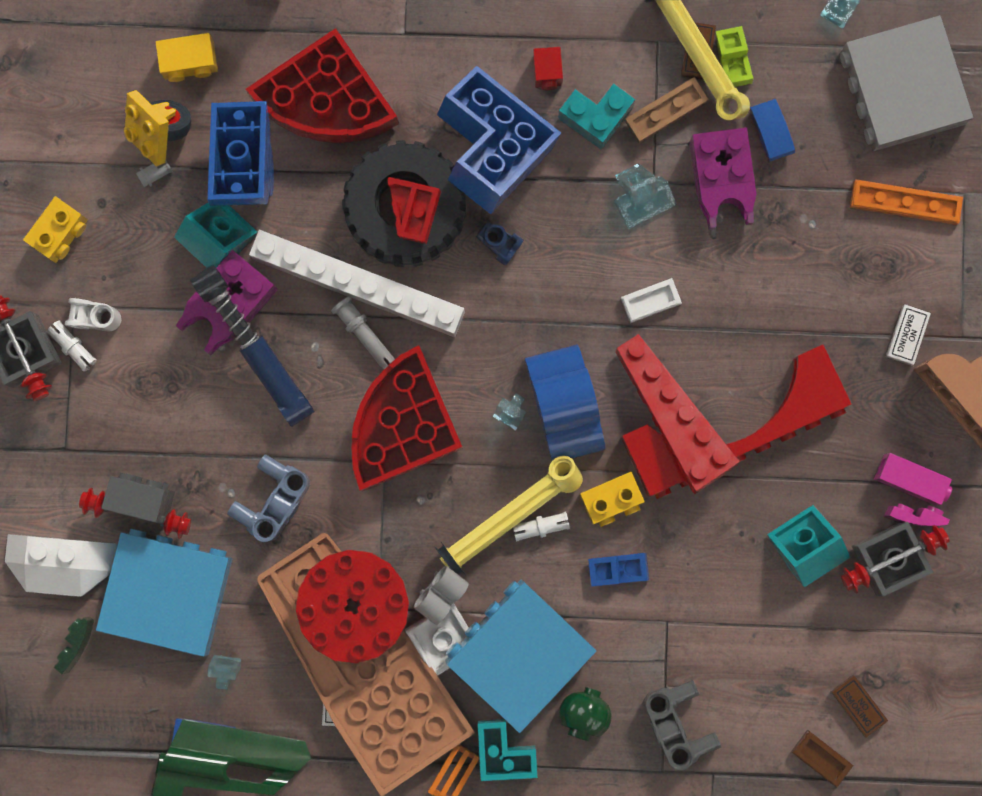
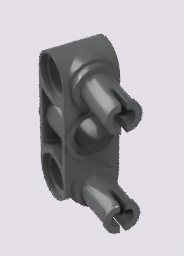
[644,680,721,771]

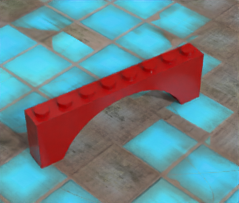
[621,344,851,499]

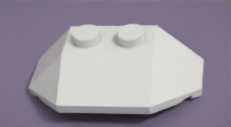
[5,534,118,597]

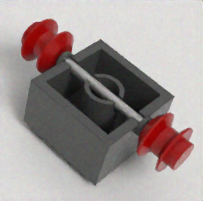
[0,295,62,401]
[79,472,191,539]
[841,522,950,597]

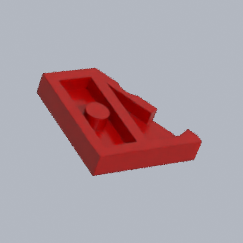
[388,177,441,244]

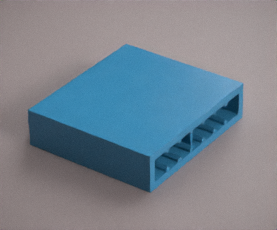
[96,528,233,657]
[445,579,596,733]

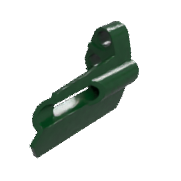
[151,719,311,796]

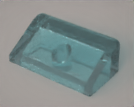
[614,177,677,229]

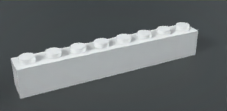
[249,230,465,337]

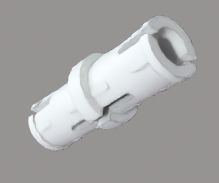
[47,320,97,372]
[513,512,570,542]

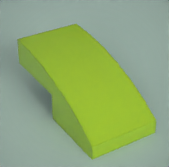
[715,26,753,87]

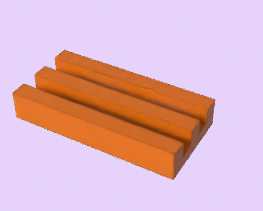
[428,744,480,796]

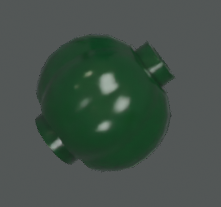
[559,687,612,742]

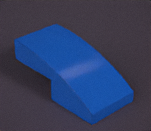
[750,99,795,161]
[588,553,649,587]

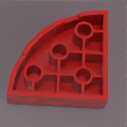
[245,28,399,143]
[351,345,463,492]

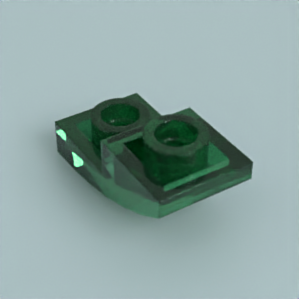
[54,617,94,674]

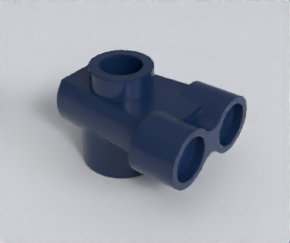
[476,221,524,266]

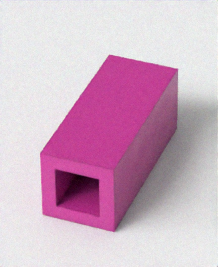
[874,453,952,505]

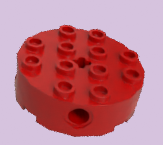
[296,550,409,663]

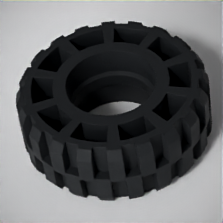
[342,140,466,267]

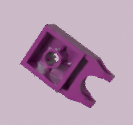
[689,127,757,230]
[176,250,278,355]

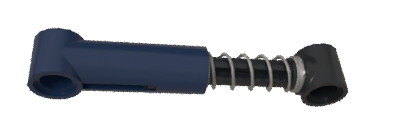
[190,264,315,427]

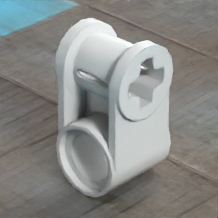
[65,298,121,331]

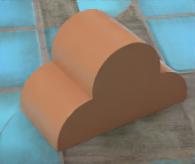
[913,354,982,450]

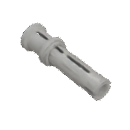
[331,296,395,370]

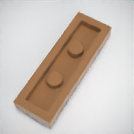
[625,77,709,143]

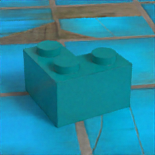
[558,83,635,150]
[478,719,538,781]

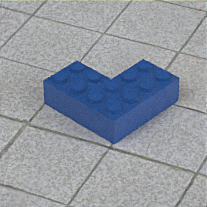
[437,66,561,214]

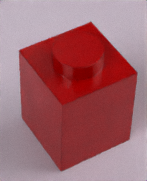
[533,47,563,91]

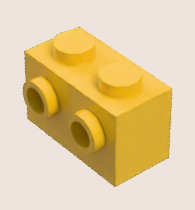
[155,33,218,82]
[23,196,88,263]
[579,472,645,527]

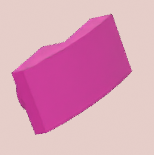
[884,503,950,526]

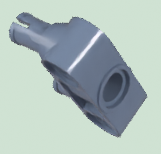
[227,454,310,542]

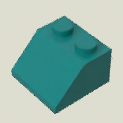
[174,203,258,268]
[767,505,851,587]

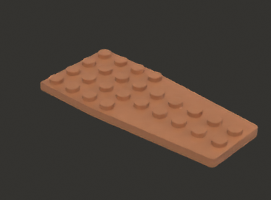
[257,533,475,796]

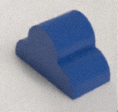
[207,101,274,206]
[524,344,606,461]

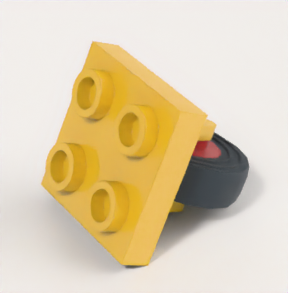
[124,90,191,167]

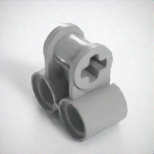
[414,566,469,625]

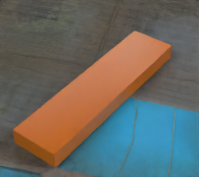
[850,179,963,225]

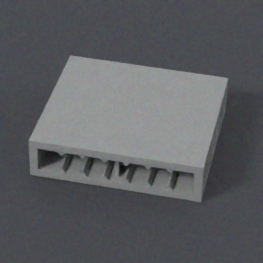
[840,15,973,151]

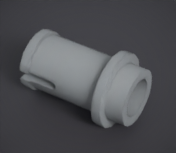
[136,161,173,187]

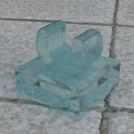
[493,394,526,430]
[208,655,241,690]

